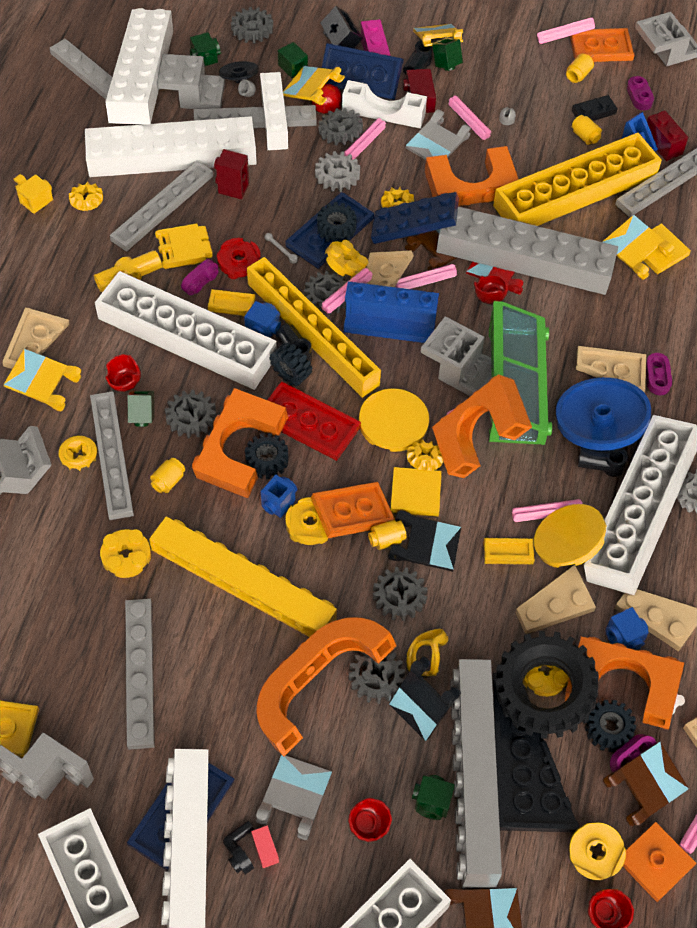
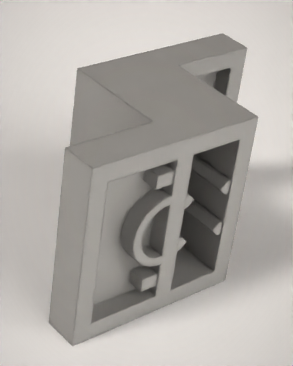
[635,12,697,67]
[157,54,225,109]
[421,316,491,396]
[0,426,52,495]
[0,733,94,800]

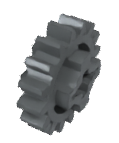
[231,7,273,43]
[318,108,363,145]
[304,270,349,315]
[165,390,216,438]
[373,567,427,621]
[349,652,405,704]

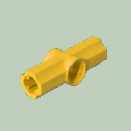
[94,250,162,292]

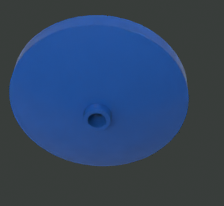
[556,377,651,451]

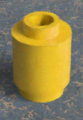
[566,54,594,83]
[571,115,602,145]
[150,458,185,493]
[368,520,407,550]

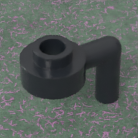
[223,821,254,875]

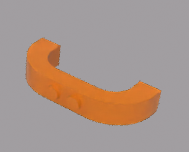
[257,617,397,757]

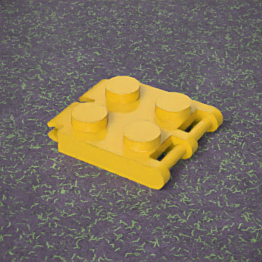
[155,224,213,269]

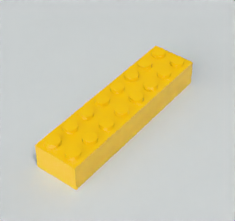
[493,133,662,226]

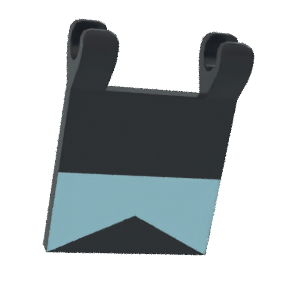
[388,510,461,572]
[389,656,461,741]

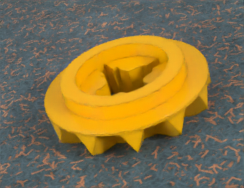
[69,181,103,211]
[381,187,414,208]
[59,436,98,471]
[406,439,444,471]

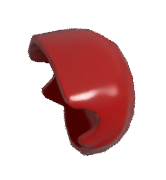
[311,83,342,114]
[474,275,509,305]
[105,354,141,392]
[348,798,392,842]
[587,889,634,928]

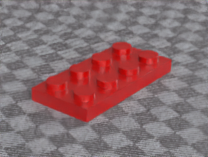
[267,381,361,461]

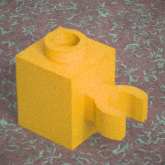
[14,174,53,214]

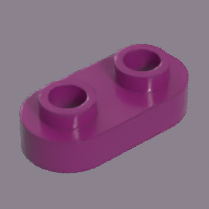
[627,76,654,110]
[181,259,218,295]
[646,353,672,395]
[610,734,657,772]

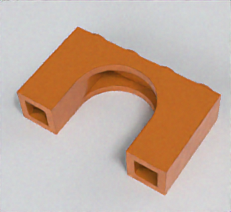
[425,146,519,206]
[432,374,532,478]
[192,388,288,498]
[565,636,684,730]

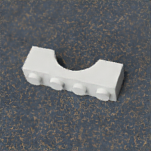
[260,72,288,150]
[342,80,427,129]

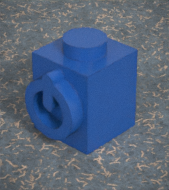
[244,301,281,338]
[261,475,297,518]
[606,607,649,650]

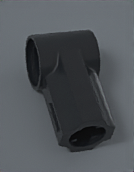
[403,40,433,74]
[276,323,312,365]
[578,447,628,477]

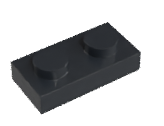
[572,95,618,121]

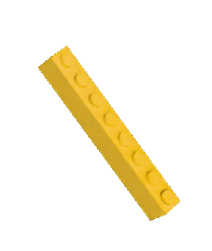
[247,257,381,398]
[149,516,337,637]

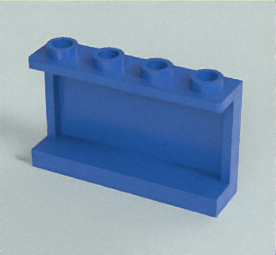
[344,281,439,343]

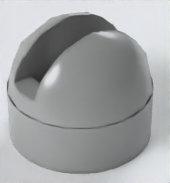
[238,79,256,97]
[499,107,516,125]

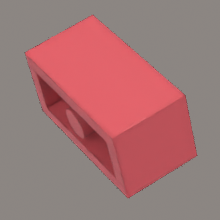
[251,825,279,868]

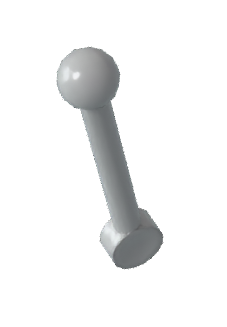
[264,233,298,264]

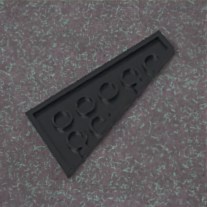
[492,673,580,832]

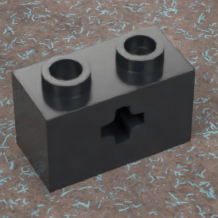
[320,6,363,49]

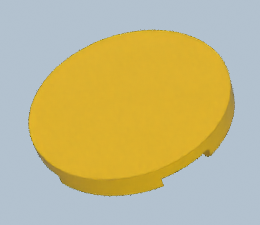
[359,389,429,452]
[534,504,607,568]

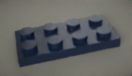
[322,43,404,100]
[285,192,374,269]
[371,192,459,244]
[127,762,235,871]

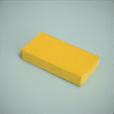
[208,289,256,316]
[483,538,535,564]

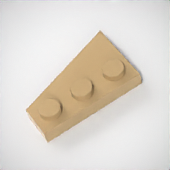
[366,250,414,287]
[3,307,69,369]
[576,346,646,393]
[516,565,596,634]
[614,589,697,652]

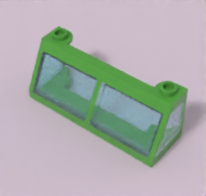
[489,301,552,445]

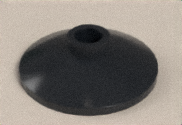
[219,61,259,83]

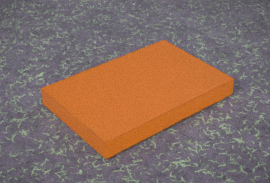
[570,28,634,62]
[311,482,396,538]

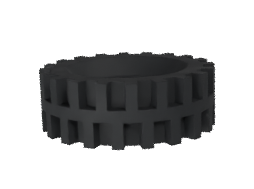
[496,631,599,739]

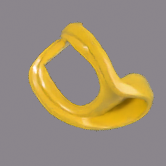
[406,629,449,676]

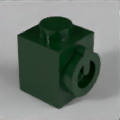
[190,32,221,67]
[412,775,455,820]

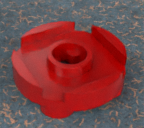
[217,238,261,279]

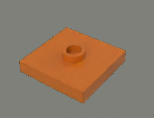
[623,822,697,902]

